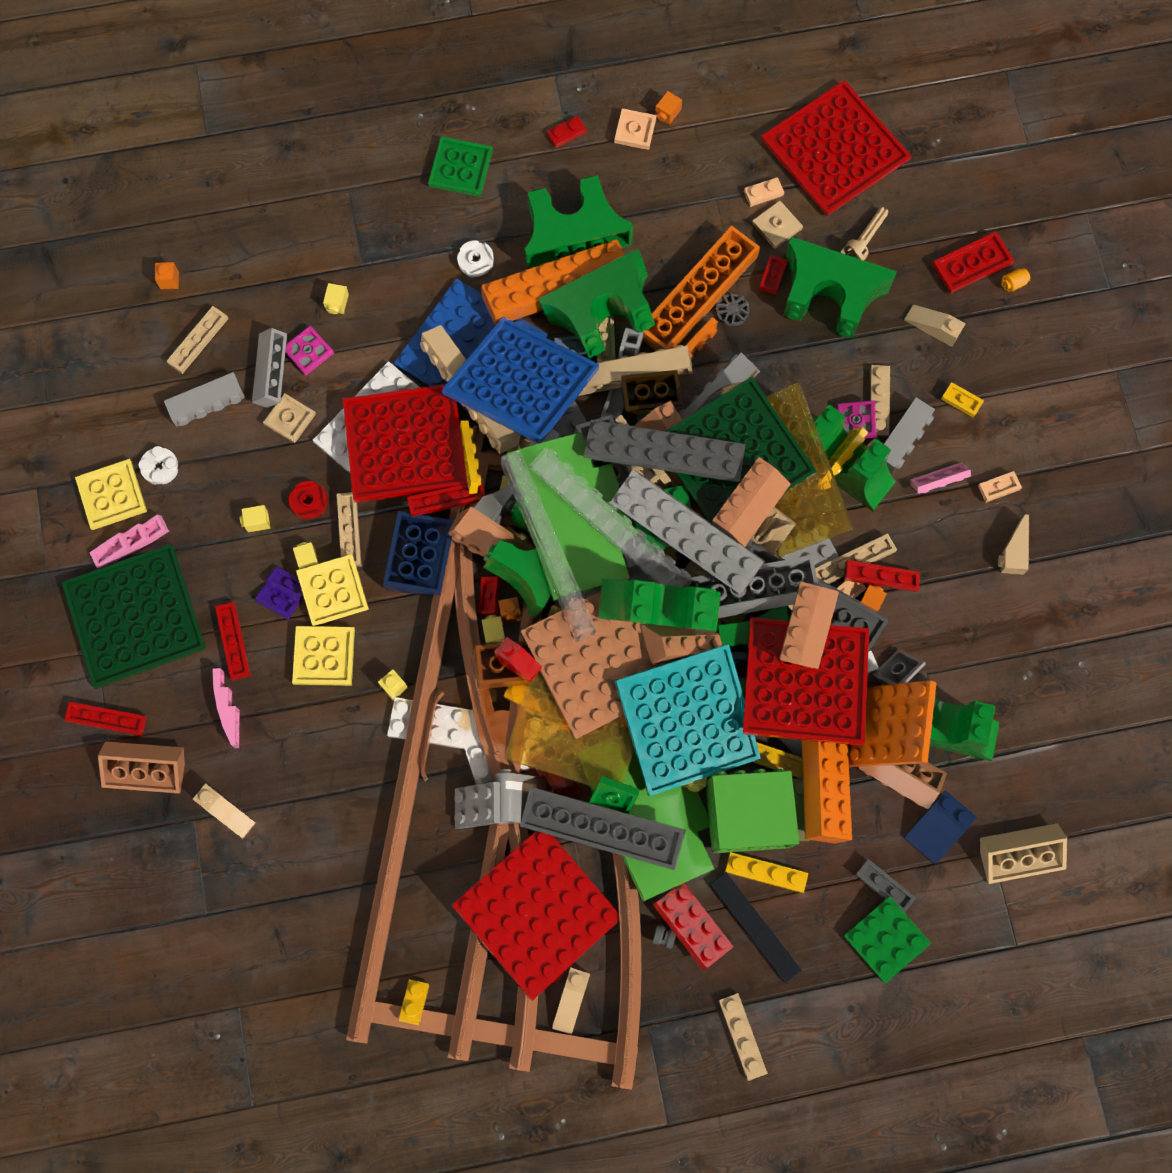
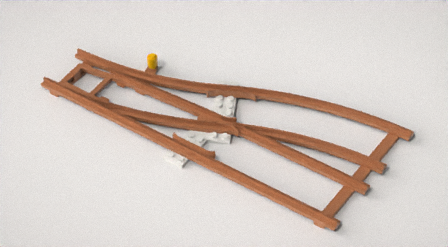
[346,425,641,1090]

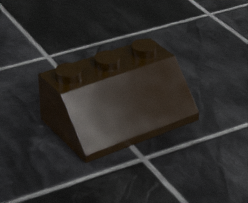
[621,370,683,412]

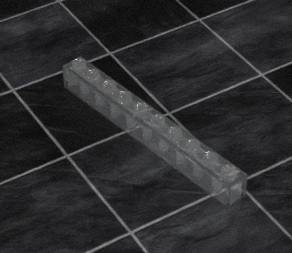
[528,447,693,587]
[501,450,596,642]

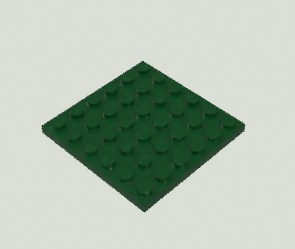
[665,377,817,523]
[61,543,207,689]

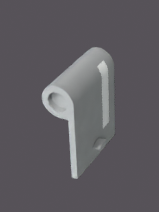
[495,769,546,824]

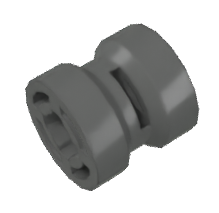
[652,924,676,949]

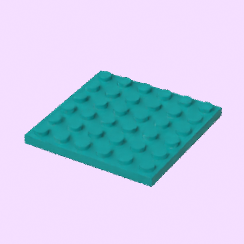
[615,644,761,796]

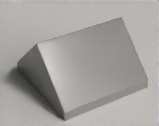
[872,649,926,685]

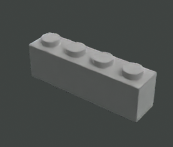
[252,328,287,408]
[164,372,245,427]
[884,398,935,473]

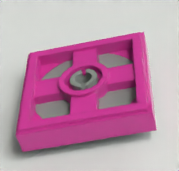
[285,326,334,376]
[837,400,877,439]

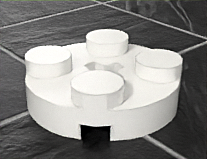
[457,240,494,278]
[139,446,178,485]

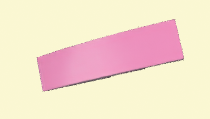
[90,515,169,569]
[213,668,240,748]

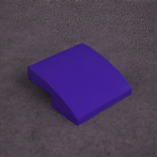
[256,567,304,620]

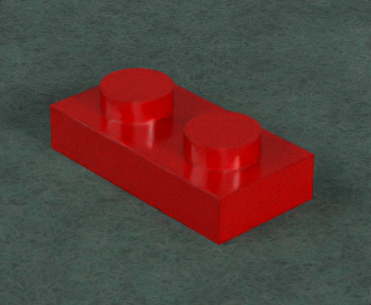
[547,116,587,148]
[759,255,788,295]
[477,576,502,616]

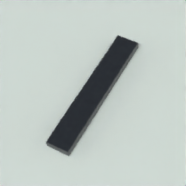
[710,872,802,983]

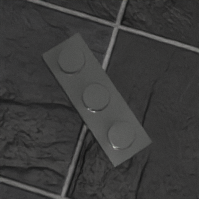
[855,859,916,913]

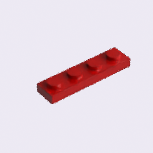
[407,480,486,517]
[844,560,920,592]
[215,602,251,681]
[64,702,147,736]

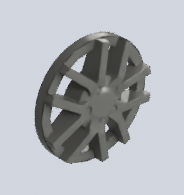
[716,293,750,326]

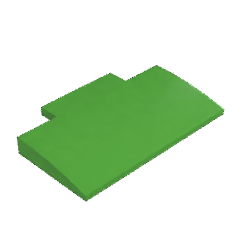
[506,433,636,601]
[575,731,714,901]

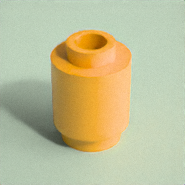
[1001,268,1030,292]

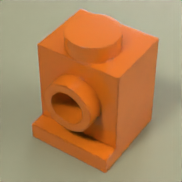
[498,597,522,625]

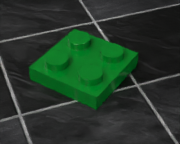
[589,776,640,814]

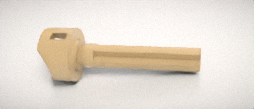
[841,207,889,260]

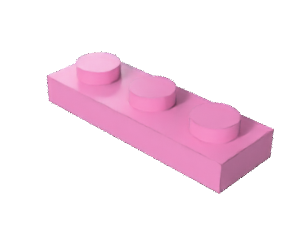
[910,462,971,494]

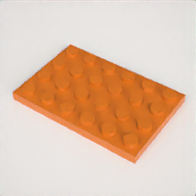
[848,680,936,767]

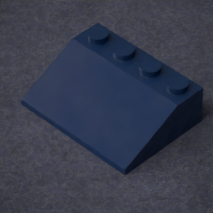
[383,511,454,595]

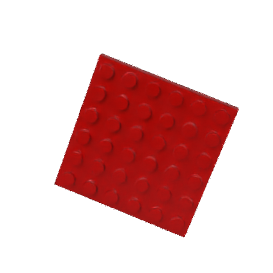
[761,80,911,216]
[343,384,468,503]
[742,617,869,746]
[451,831,620,1001]

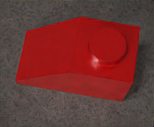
[494,637,542,683]

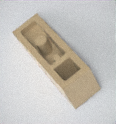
[904,305,965,347]
[998,514,1029,575]
[193,784,255,838]
[552,968,590,1035]

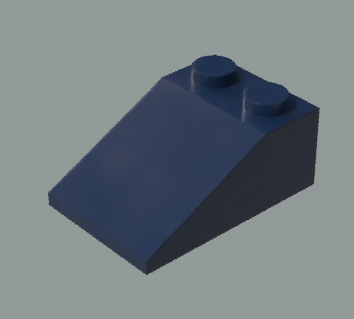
[904,791,977,864]

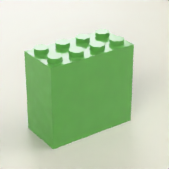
[706,768,799,854]

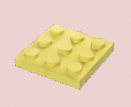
[75,459,147,530]
[297,554,369,626]
[292,626,355,686]

